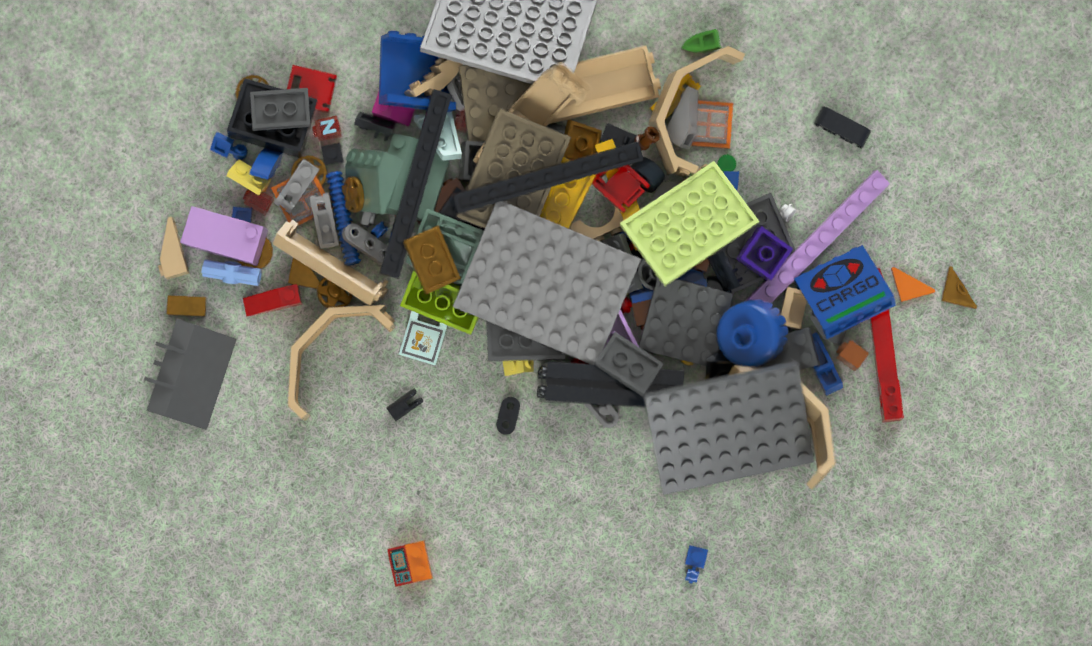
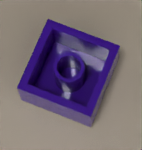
[736,227,793,281]

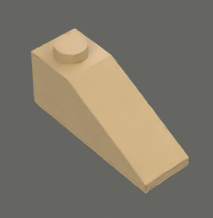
[158,217,189,280]

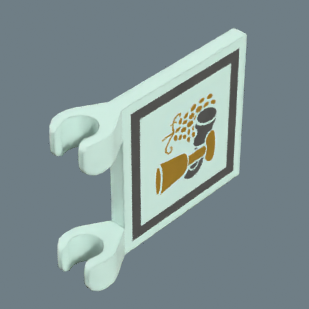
[399,311,448,365]

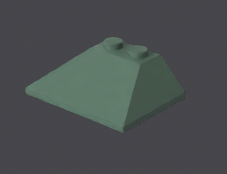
[406,209,484,286]

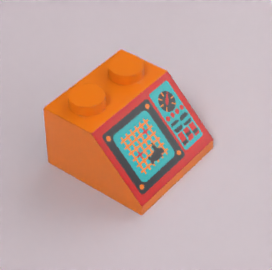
[387,540,433,587]

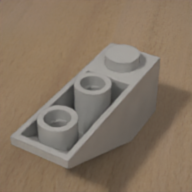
[666,86,698,150]

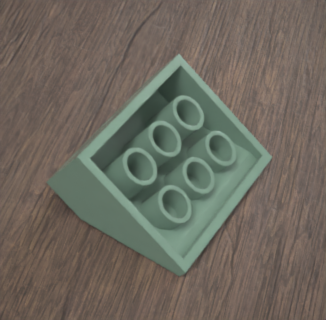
[385,133,450,221]
[345,148,404,215]

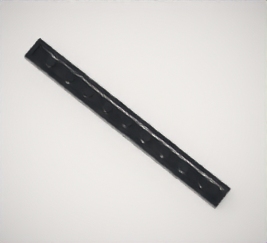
[379,89,452,279]
[452,141,643,214]

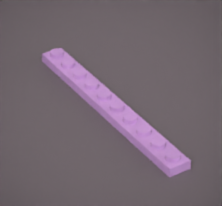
[745,170,890,303]

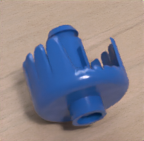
[717,299,788,367]

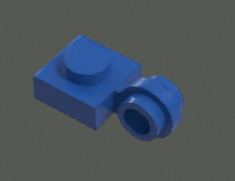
[210,132,248,160]
[685,545,708,584]

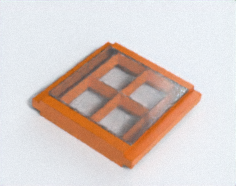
[691,100,733,149]
[271,175,333,225]

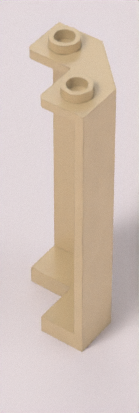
[549,46,661,124]
[273,220,389,306]

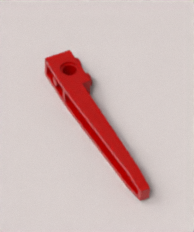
[870,268,904,423]

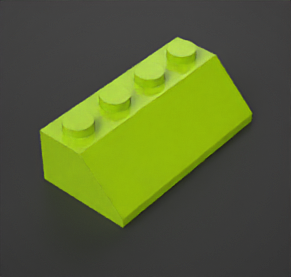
[400,270,479,335]

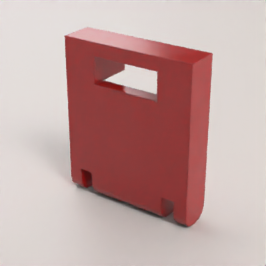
[287,65,337,113]
[592,165,650,214]

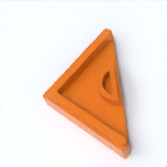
[891,267,935,302]

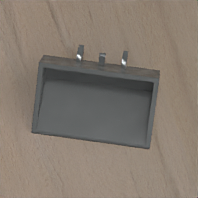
[144,319,237,430]

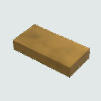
[167,295,207,317]

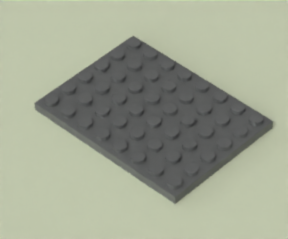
[644,361,814,495]

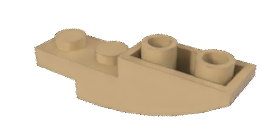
[404,58,463,97]

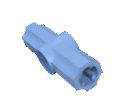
[201,260,262,286]

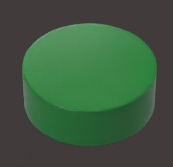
[717,154,736,172]

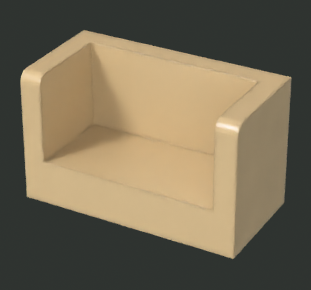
[780,287,807,330]

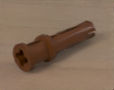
[634,126,660,151]

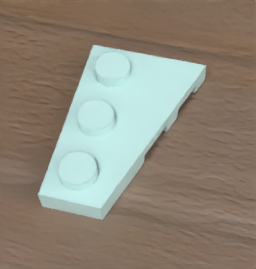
[414,111,462,161]

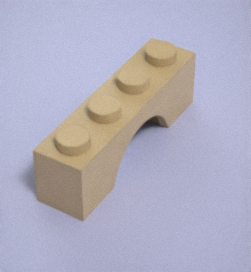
[570,206,623,242]

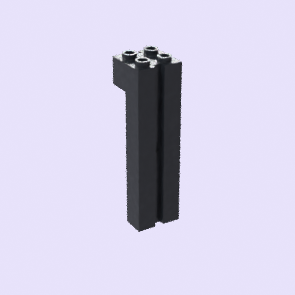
[537,362,684,408]

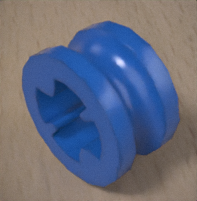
[371,221,389,239]

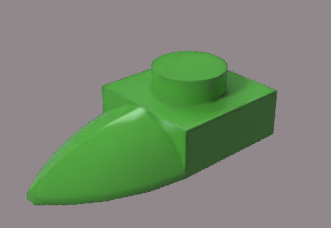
[682,29,721,53]

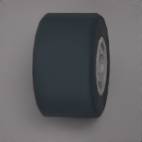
[631,157,665,193]

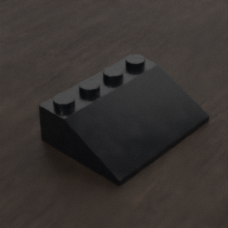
[227,78,318,158]

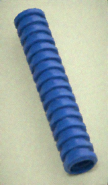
[326,171,361,266]

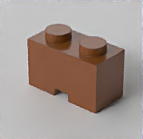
[836,340,870,371]

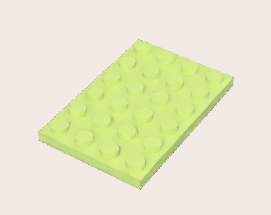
[620,161,759,286]

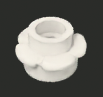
[779,204,796,222]

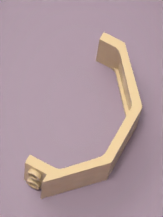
[648,46,745,177]
[473,63,591,164]
[288,305,395,421]
[728,366,835,490]

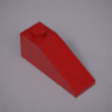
[243,284,303,317]

